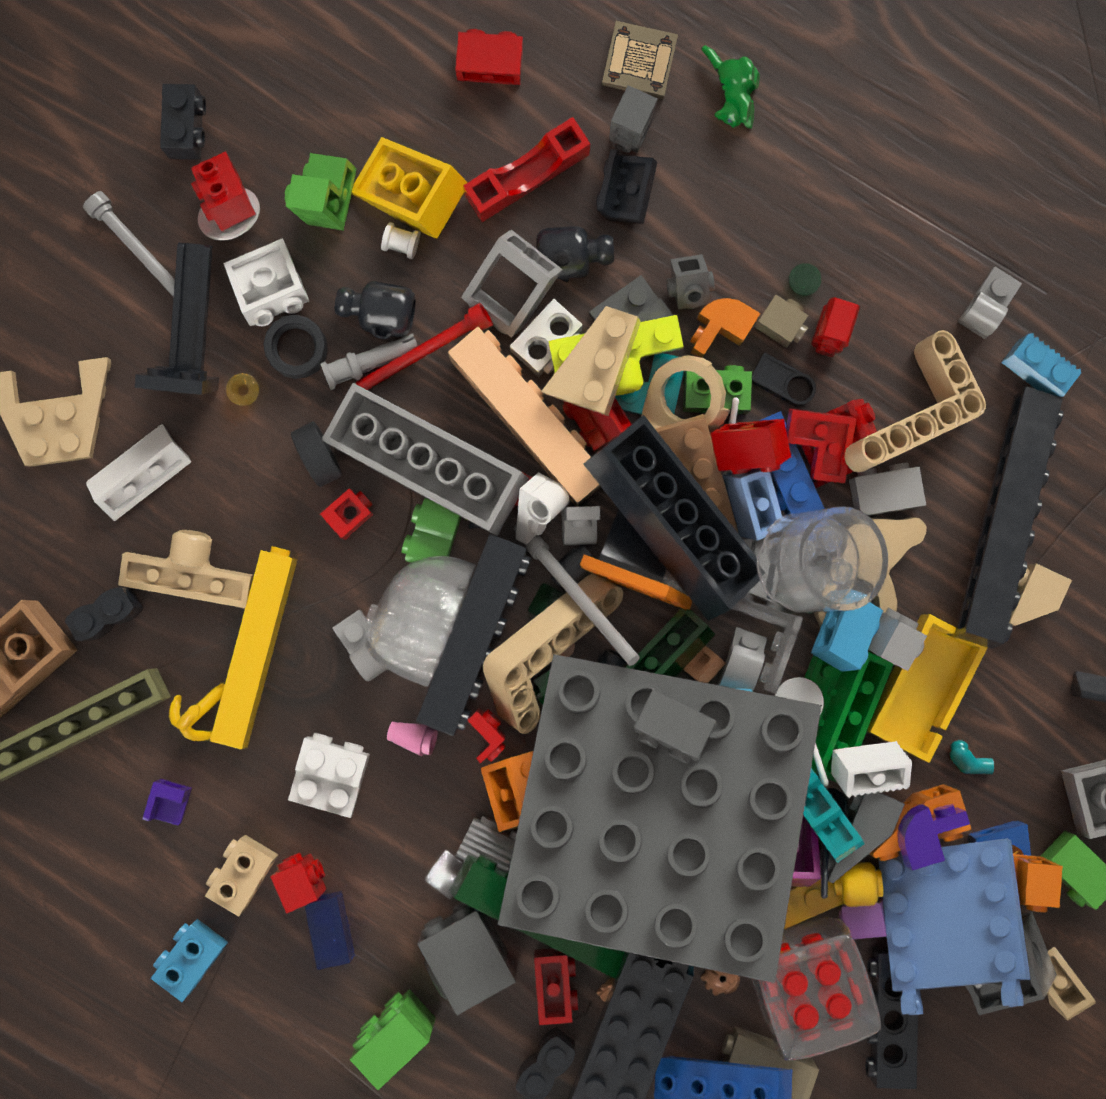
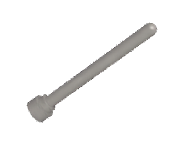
[83,191,175,297]

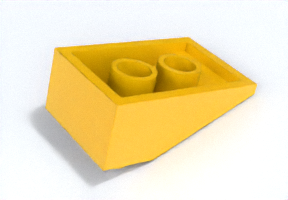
[352,137,468,239]

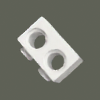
[510,299,582,377]

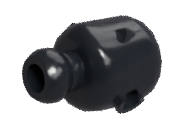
[536,226,614,283]
[334,281,416,339]

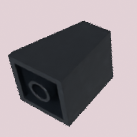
[598,508,667,583]

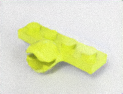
[548,315,684,396]

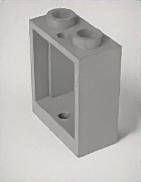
[461,230,563,338]

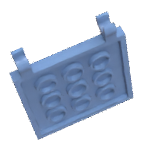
[878,838,1030,1015]

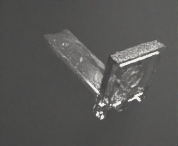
[663,571,803,694]

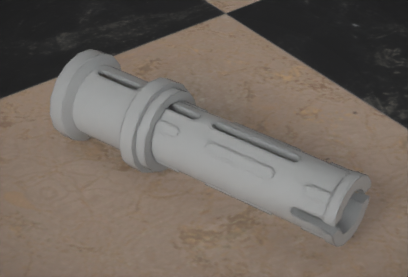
[320,333,418,390]

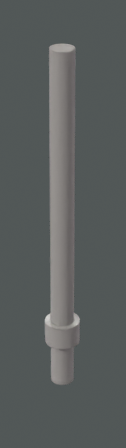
[514,525,640,666]

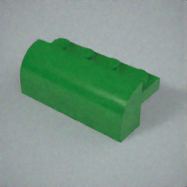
[804,652,893,783]

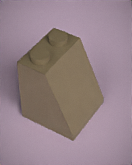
[722,1026,819,1099]

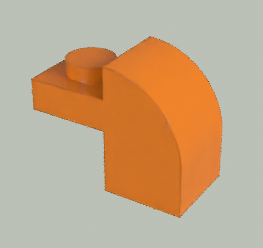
[690,298,761,358]

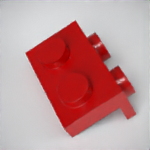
[467,708,506,763]

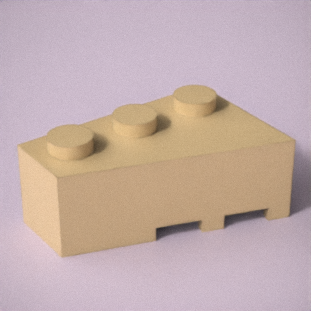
[541,306,641,416]

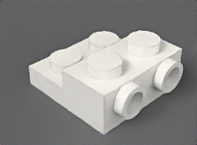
[223,238,309,326]
[288,733,370,818]

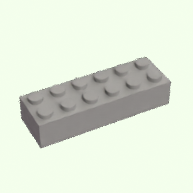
[322,383,529,536]

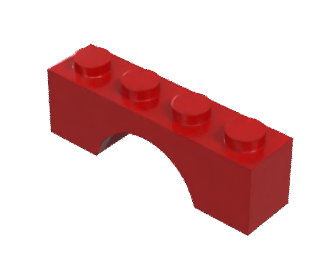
[463,117,590,222]

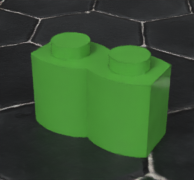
[401,498,461,573]

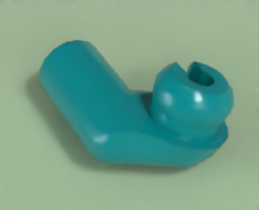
[949,740,994,775]

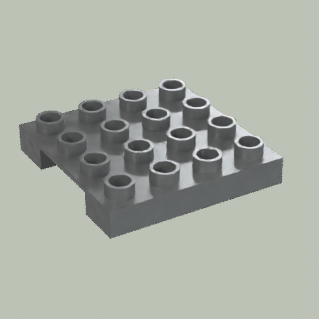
[498,654,822,983]

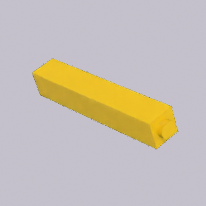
[210,546,297,749]

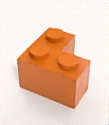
[1013,854,1063,912]

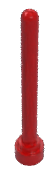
[355,303,493,390]

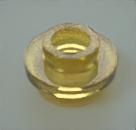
[226,373,259,406]

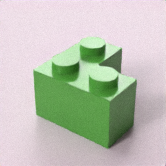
[285,153,357,231]

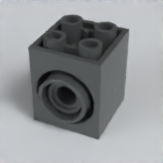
[417,902,517,1015]
[966,912,1057,1015]

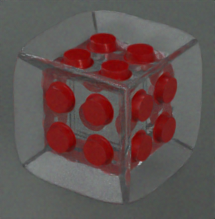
[751,917,882,1060]

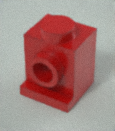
[320,488,374,540]

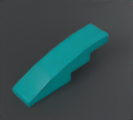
[803,768,865,863]

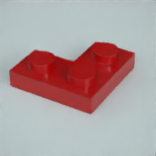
[786,409,856,483]

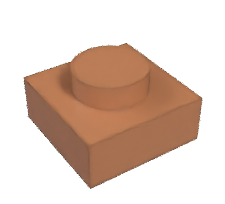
[683,646,726,683]

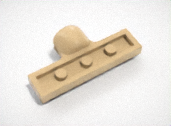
[118,530,253,608]

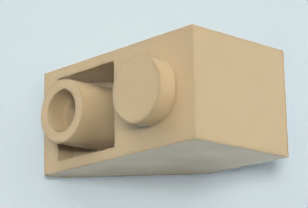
[1009,564,1072,626]

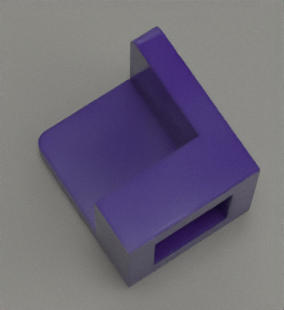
[142,779,192,825]

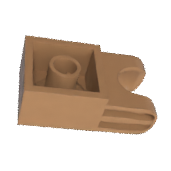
[0,600,78,718]

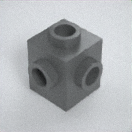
[666,254,715,309]

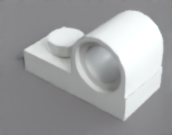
[516,472,569,545]

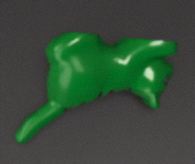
[701,45,760,129]

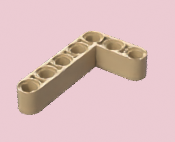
[845,330,986,472]
[483,573,623,734]

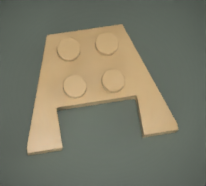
[0,357,111,467]

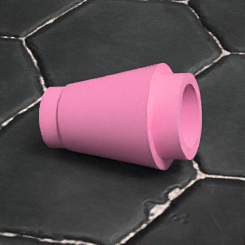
[387,722,438,756]

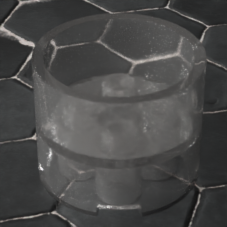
[757,507,888,613]

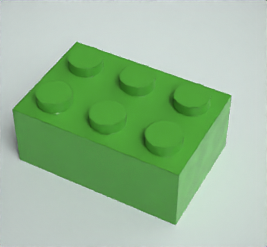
[350,989,436,1090]

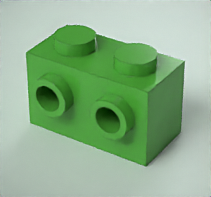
[683,365,752,415]
[1041,831,1106,910]

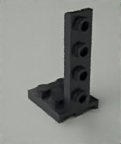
[135,242,219,395]

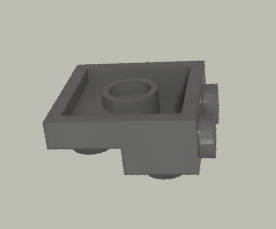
[589,275,680,362]

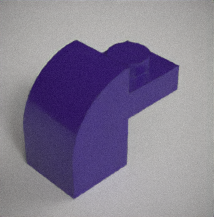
[898,804,970,871]

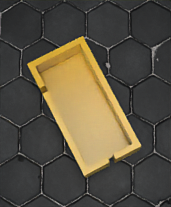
[867,614,987,763]

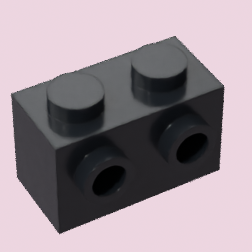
[160,84,206,160]

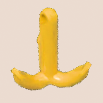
[169,683,225,741]

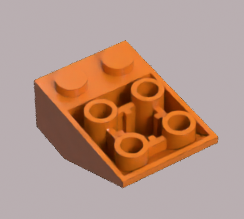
[481,751,533,832]
[869,784,972,861]

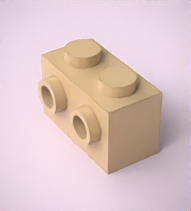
[205,835,278,917]

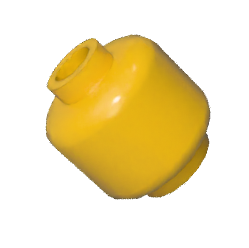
[834,862,883,907]

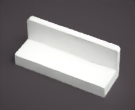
[86,424,191,521]

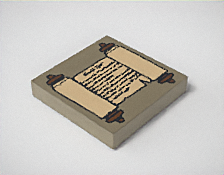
[602,21,678,99]

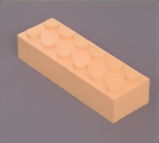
[448,327,601,507]

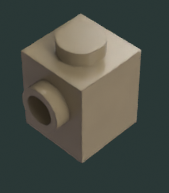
[755,295,809,348]

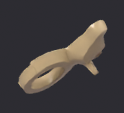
[641,355,731,433]
[814,517,927,627]

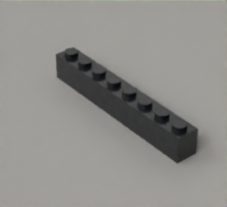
[955,387,1063,649]

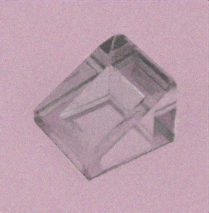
[424,850,463,899]

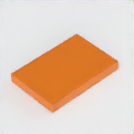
[580,555,693,610]

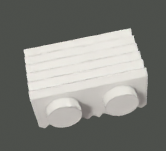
[831,741,912,798]

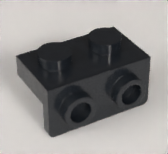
[596,149,658,224]

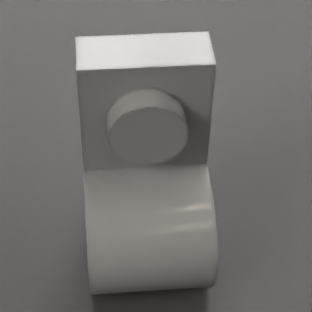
[958,267,1022,339]
[561,506,600,546]
[333,610,396,682]

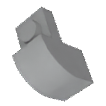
[717,627,767,692]

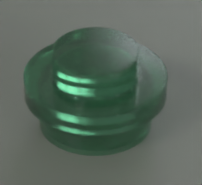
[789,263,821,296]

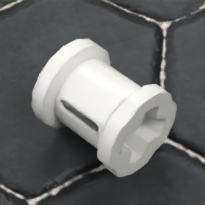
[381,222,420,259]

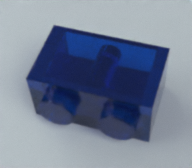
[305,891,355,970]

